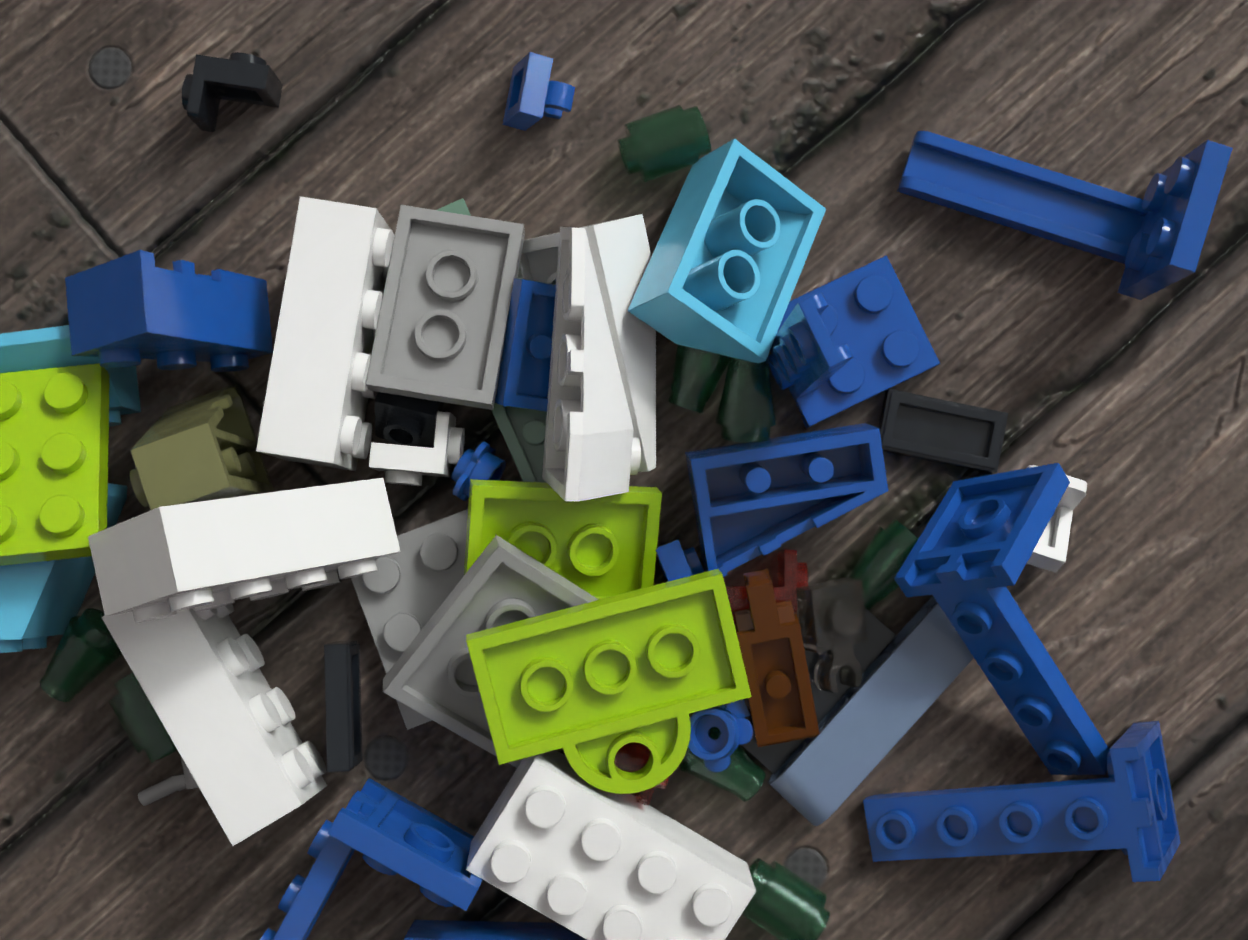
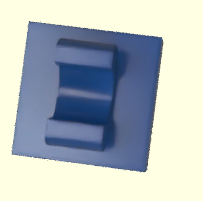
[503,52,575,131]

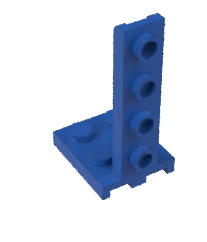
[897,131,1233,300]
[767,255,940,429]
[894,463,1110,775]
[863,721,1181,882]
[260,778,483,940]

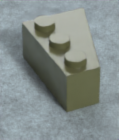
[130,383,275,510]

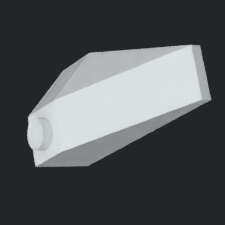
[517,214,656,472]
[542,227,641,502]

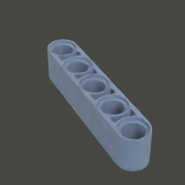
[768,595,1018,826]

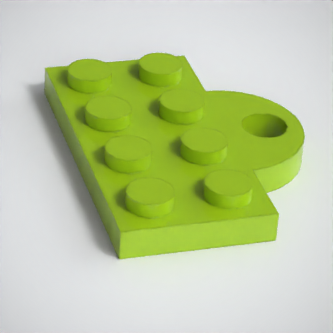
[466,569,752,794]

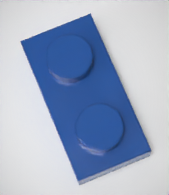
[495,278,556,411]

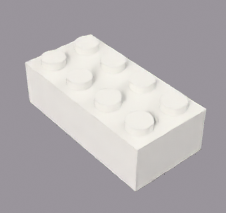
[256,196,395,471]
[88,478,400,623]
[101,604,327,846]
[466,750,756,940]

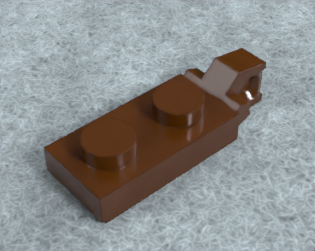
[734,569,820,747]

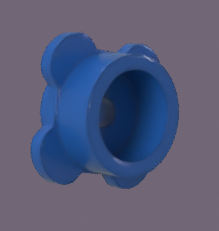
[452,442,506,501]
[688,704,753,772]

